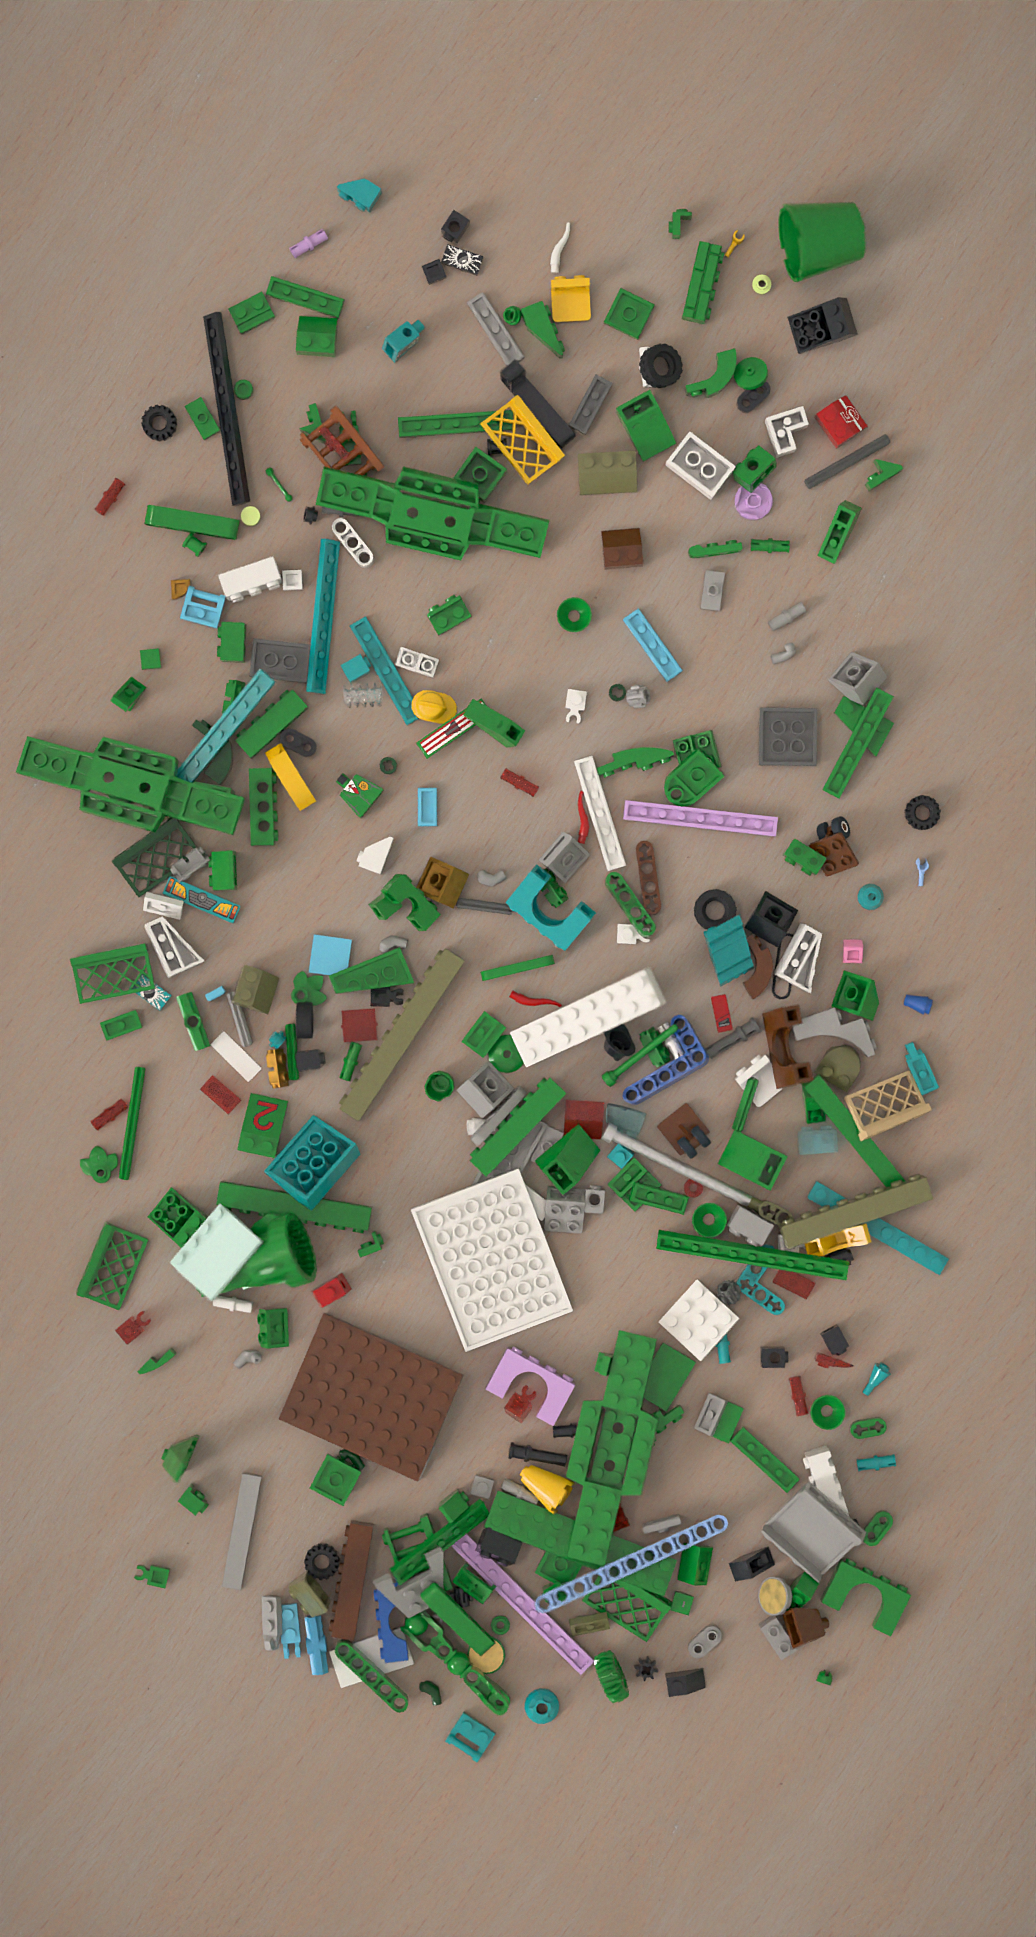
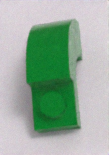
[685,348,737,398]

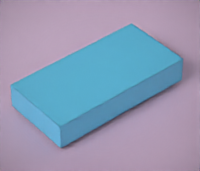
[418,788,437,826]

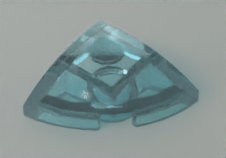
[606,1103,647,1151]

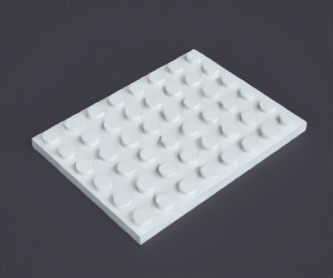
[411,1168,573,1352]

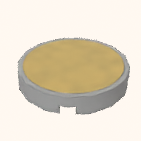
[758,1577,792,1616]

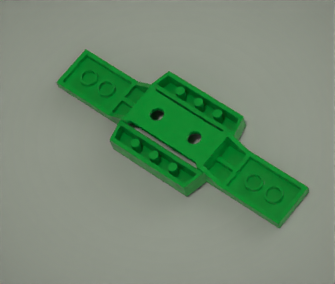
[315,466,549,561]
[16,736,245,835]
[566,1330,660,1566]

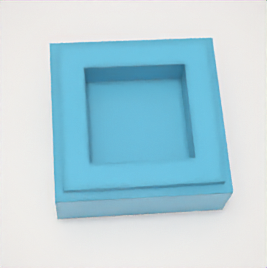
[205,986,226,1001]

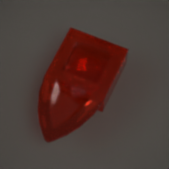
[814,1352,854,1369]

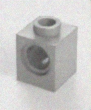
[584,1185,605,1214]

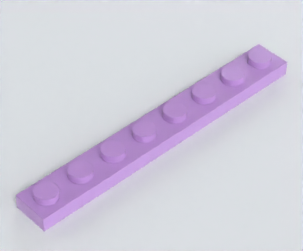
[623,800,778,837]

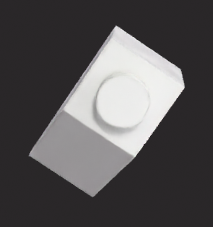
[357,837,394,874]

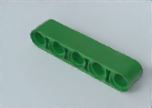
[144,505,240,540]
[419,1581,496,1656]
[335,1639,409,1713]

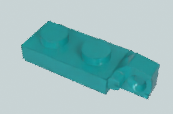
[905,1042,939,1095]

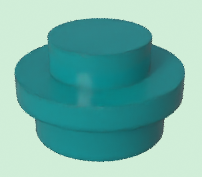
[269,1031,286,1049]

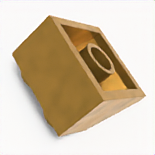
[416,856,469,909]

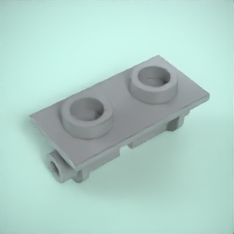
[170,846,210,883]

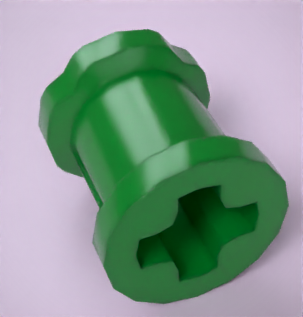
[182,532,208,557]

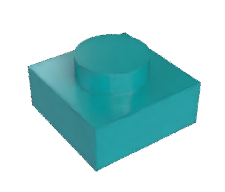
[607,1144,635,1169]

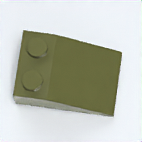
[288,1571,331,1617]

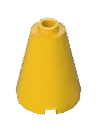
[520,1465,575,1514]

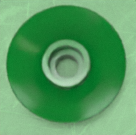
[488,1035,524,1073]

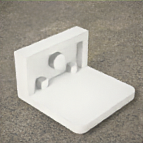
[734,1054,783,1107]

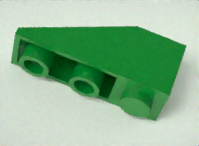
[521,301,565,359]
[463,699,525,748]

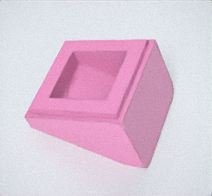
[843,939,863,963]

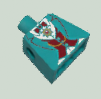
[382,320,425,363]

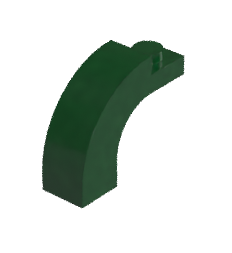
[192,719,233,785]

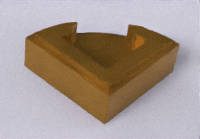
[171,579,191,600]

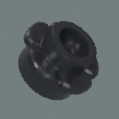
[303,506,318,525]

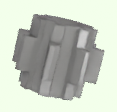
[626,685,651,708]

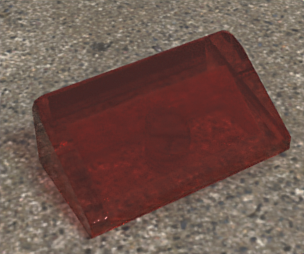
[772,1269,816,1299]

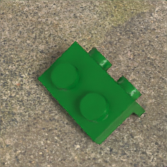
[783,839,826,876]

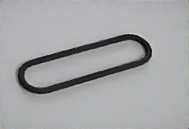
[772,933,794,999]

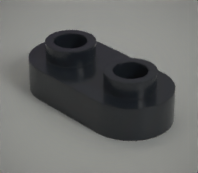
[737,381,770,413]
[280,729,317,757]

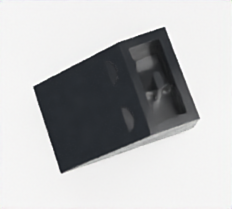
[787,297,858,354]

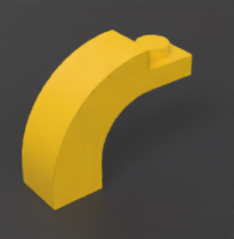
[265,743,316,811]

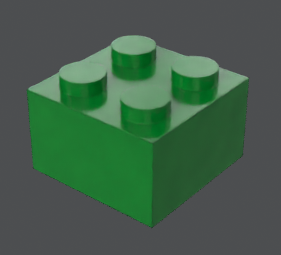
[453,447,507,503]

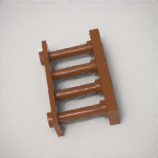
[300,405,384,476]

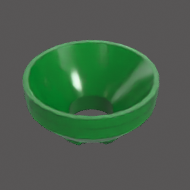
[557,597,592,632]
[692,1203,727,1238]
[810,1395,845,1430]

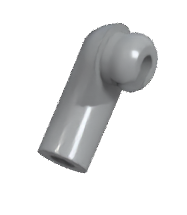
[477,870,506,886]

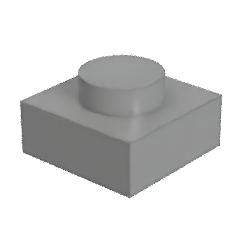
[470,1475,494,1499]

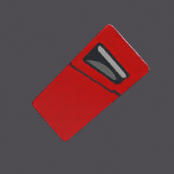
[711,994,733,1033]

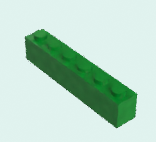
[470,1077,567,1177]

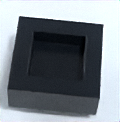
[422,259,447,285]

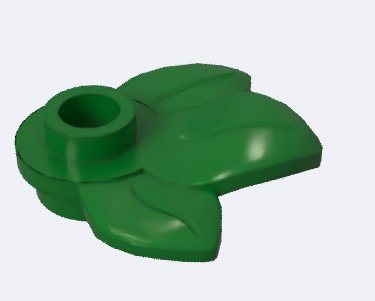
[291,971,327,1006]
[80,1146,118,1184]

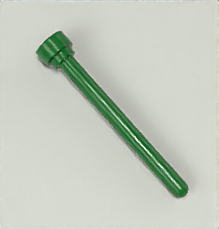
[601,1024,678,1087]

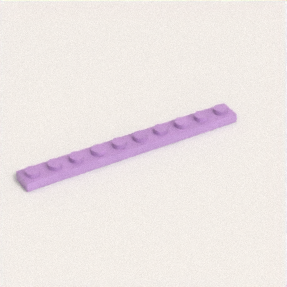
[452,1534,594,1675]

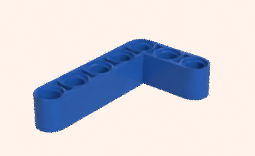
[623,1015,709,1105]

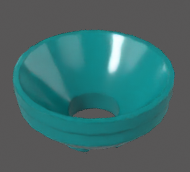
[524,1688,559,1724]

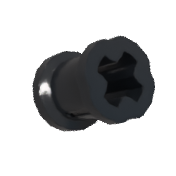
[487,438,507,456]

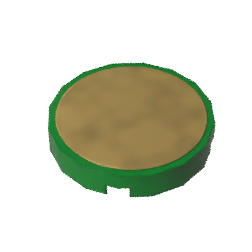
[467,1636,505,1674]

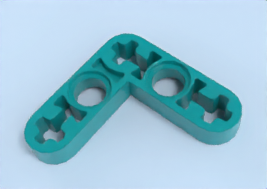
[736,1244,785,1315]

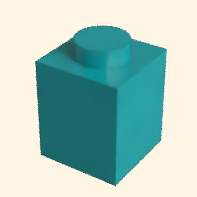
[340,654,371,683]

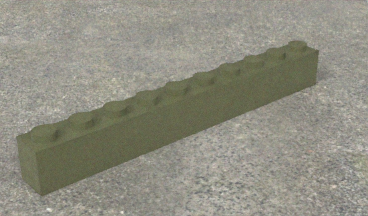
[339,948,465,1122]

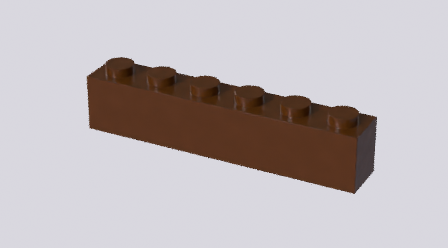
[329,1520,374,1641]

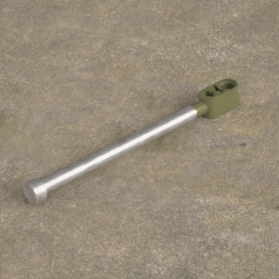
[601,1122,793,1225]

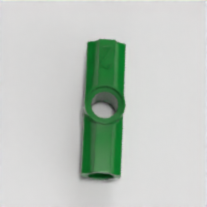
[176,992,211,1051]

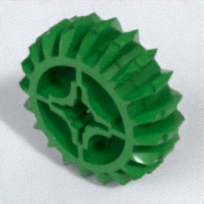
[594,1650,629,1703]

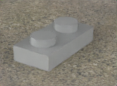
[694,1393,728,1436]

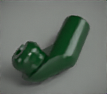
[419,1681,442,1706]

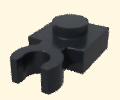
[370,987,403,1007]

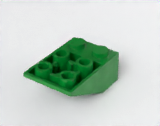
[615,390,677,462]
[535,1124,601,1195]
[717,1130,788,1191]
[148,1187,208,1248]

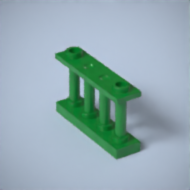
[382,1513,453,1591]

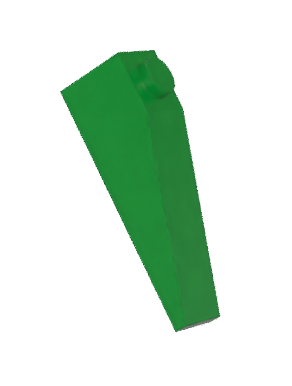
[161,1434,200,1483]

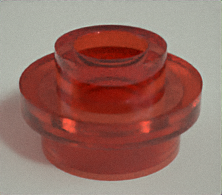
[684,1179,703,1198]

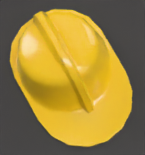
[412,690,457,724]

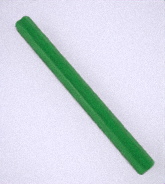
[119,1066,146,1180]

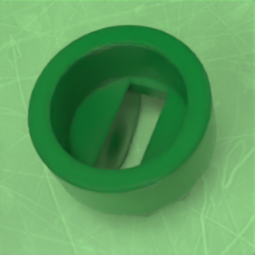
[816,1670,833,1686]

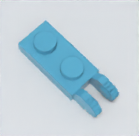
[281,1603,301,1659]

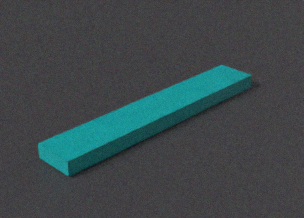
[350,616,419,725]

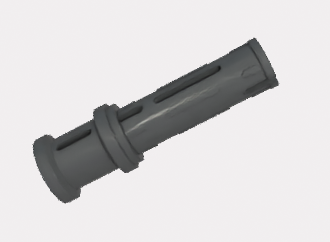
[705,1017,762,1059]

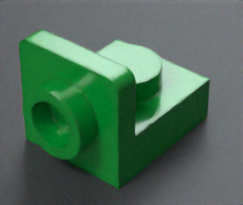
[357,1230,384,1258]

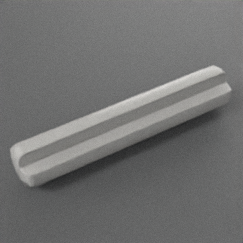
[227,991,252,1047]

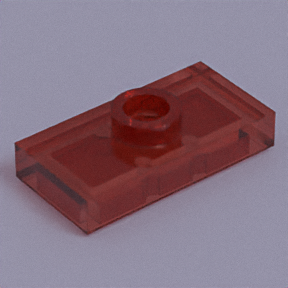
[318,425,349,460]

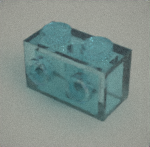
[797,1125,838,1155]

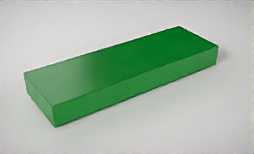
[629,1181,689,1215]

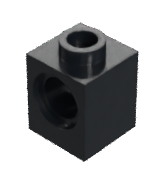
[441,210,470,243]
[820,1324,849,1356]
[760,1346,789,1368]

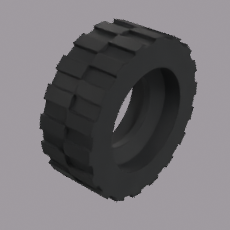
[639,344,683,389]
[694,889,737,930]

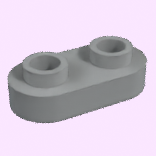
[688,1625,722,1658]

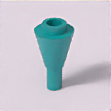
[862,1362,891,1396]

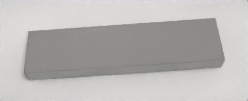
[467,292,524,365]

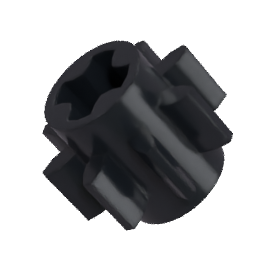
[450,1586,473,1608]
[634,1656,658,1681]

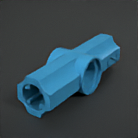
[305,1615,329,1675]

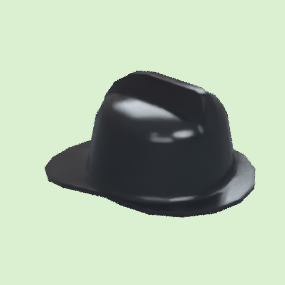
[604,1023,636,1061]

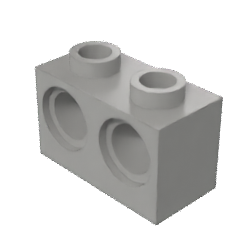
[759,1616,797,1661]

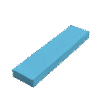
[623,608,683,682]

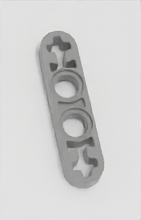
[470,1086,527,1146]

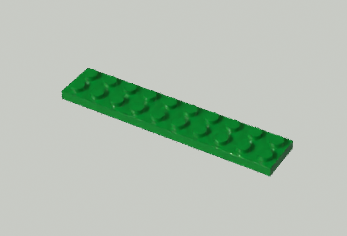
[484,1491,677,1597]

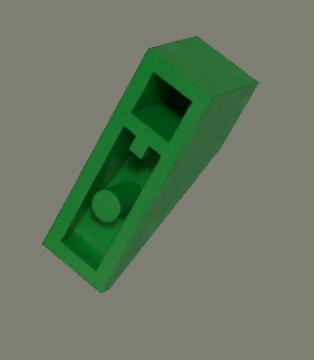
[817,500,862,564]

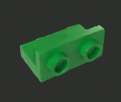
[427,595,472,636]
[257,1308,289,1349]

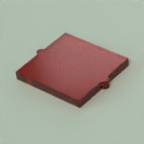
[341,1008,378,1042]

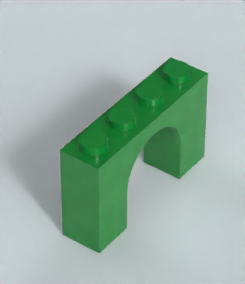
[820,1558,911,1637]

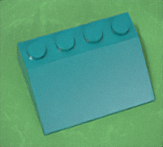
[264,1115,361,1211]

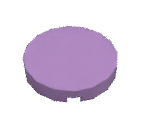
[734,483,773,520]

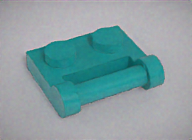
[445,1712,496,1763]

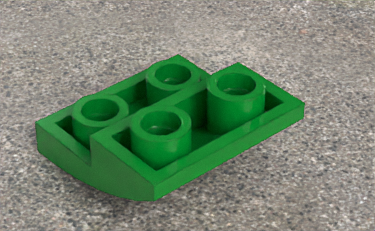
[673,730,722,768]

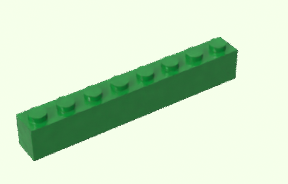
[216,1181,372,1233]

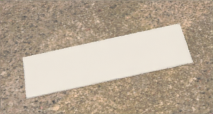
[210,1031,262,1082]

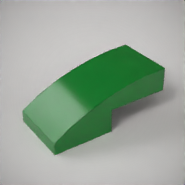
[137,1348,176,1374]

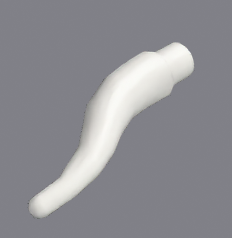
[550,222,570,273]

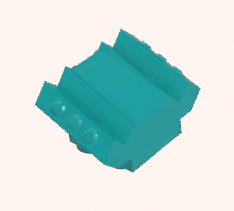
[703,914,754,987]

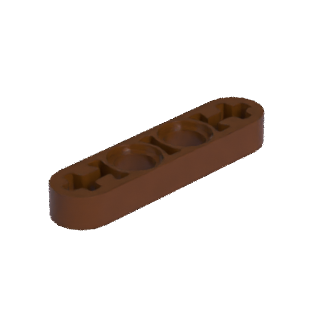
[636,841,661,915]

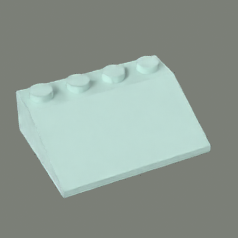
[170,1204,263,1302]

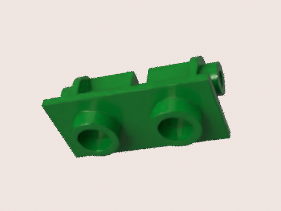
[222,680,245,714]
[541,868,569,908]
[639,1026,671,1068]

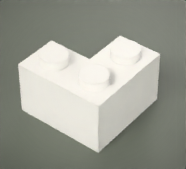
[765,406,809,458]

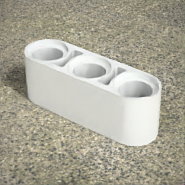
[332,518,374,568]

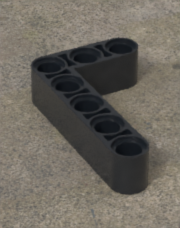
[500,359,576,449]

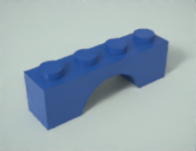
[373,1583,409,1663]

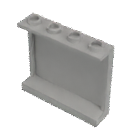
[761,1481,866,1583]

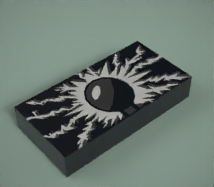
[441,244,484,276]

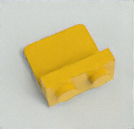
[551,275,591,322]

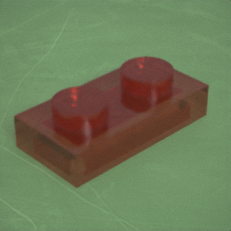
[200,1075,241,1115]

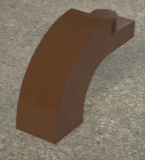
[742,934,773,999]

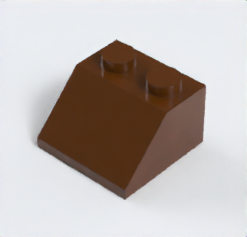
[601,528,643,570]

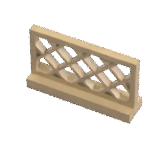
[844,1070,932,1141]

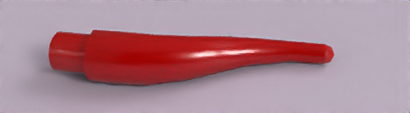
[577,791,589,844]
[509,990,562,1007]

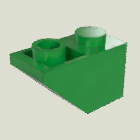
[801,1083,826,1124]
[786,1571,819,1611]

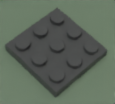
[759,708,817,766]

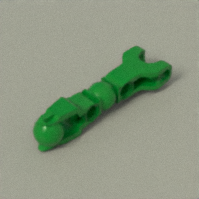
[400,1610,511,1715]

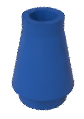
[904,994,933,1015]

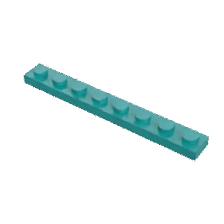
[306,539,340,694]
[177,669,276,783]
[807,1181,949,1275]

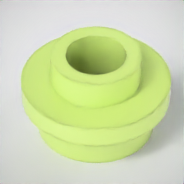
[752,275,771,294]

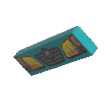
[163,876,241,924]

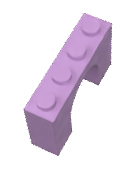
[486,1346,575,1426]

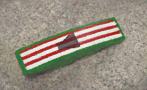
[416,698,487,759]

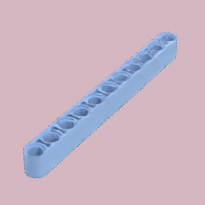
[534,1515,728,1613]

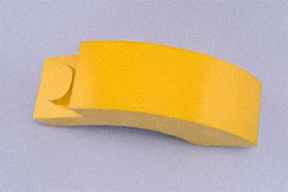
[805,1224,872,1256]

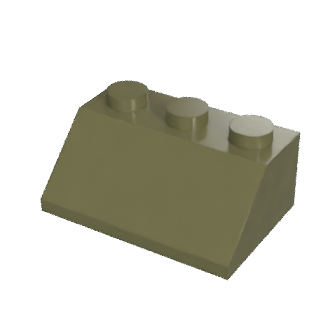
[578,451,637,495]

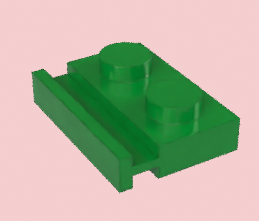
[228,291,275,335]
[461,1011,507,1058]

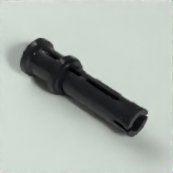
[508,1442,567,1467]

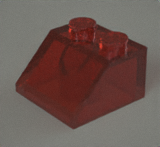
[563,1099,604,1140]

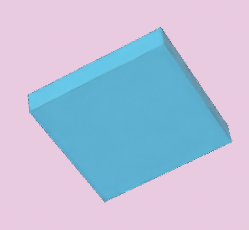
[309,935,352,975]

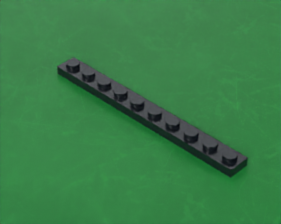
[203,312,250,506]

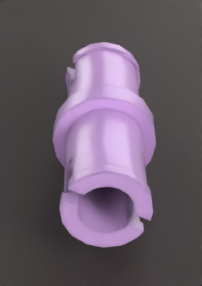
[289,229,328,259]

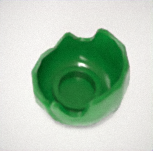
[424,1071,455,1102]

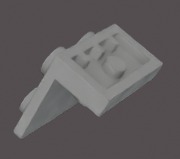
[544,1186,585,1234]

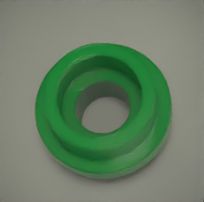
[503,306,522,326]
[491,1615,510,1635]

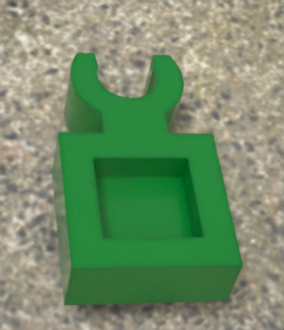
[134,1565,170,1589]

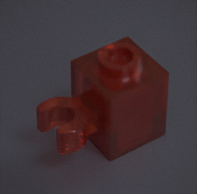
[115,1311,151,1345]
[504,1385,537,1423]

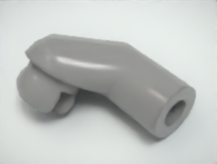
[771,643,797,664]
[380,935,408,953]
[233,1350,262,1369]

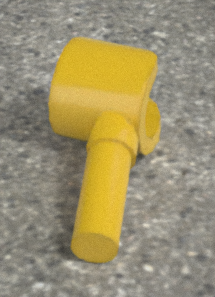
[725,230,745,258]

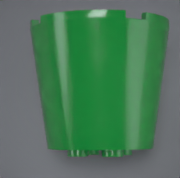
[778,202,865,282]

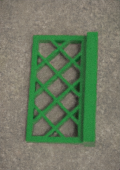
[70,943,156,1004]
[76,1221,148,1310]
[582,1576,672,1642]

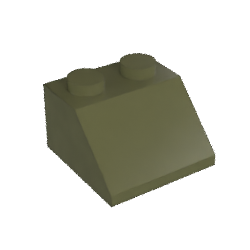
[231,965,279,1015]

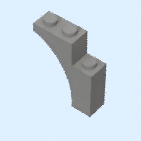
[792,1007,877,1057]

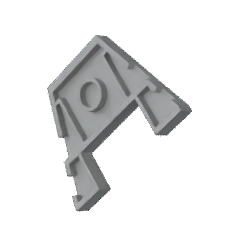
[373,1547,443,1618]

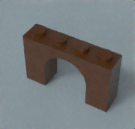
[762,1005,813,1089]

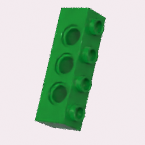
[249,768,279,846]

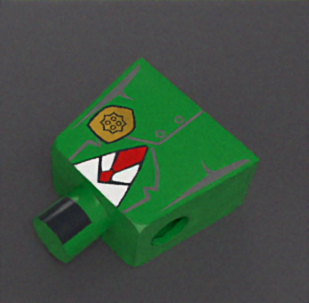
[336,773,384,818]

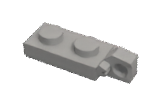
[262,1595,282,1651]

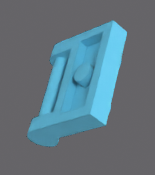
[180,586,226,629]

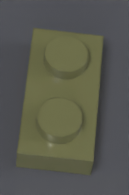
[569,1612,610,1636]

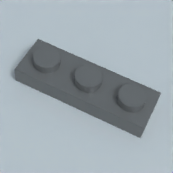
[569,374,613,435]

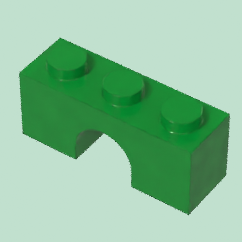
[380,874,441,931]

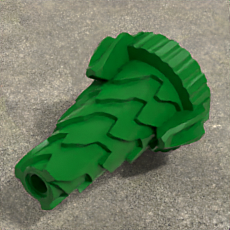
[196,1212,317,1297]

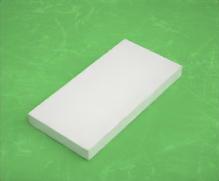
[329,1627,414,1688]

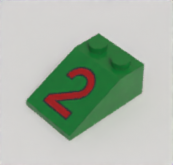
[237,1093,288,1158]

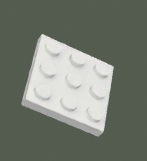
[659,1280,740,1361]

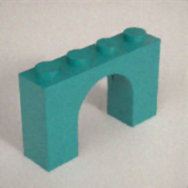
[505,864,596,951]

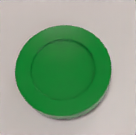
[734,357,768,390]

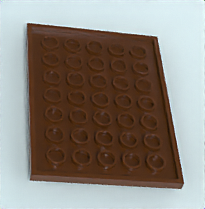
[279,1313,464,1482]

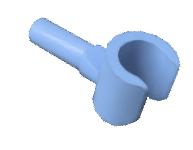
[916,858,929,886]

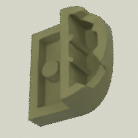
[814,1045,861,1092]

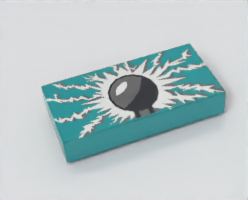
[129,974,172,1011]

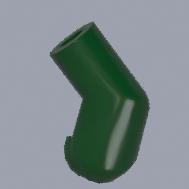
[339,1448,365,1470]

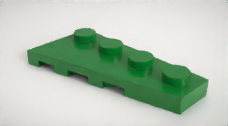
[328,947,414,994]

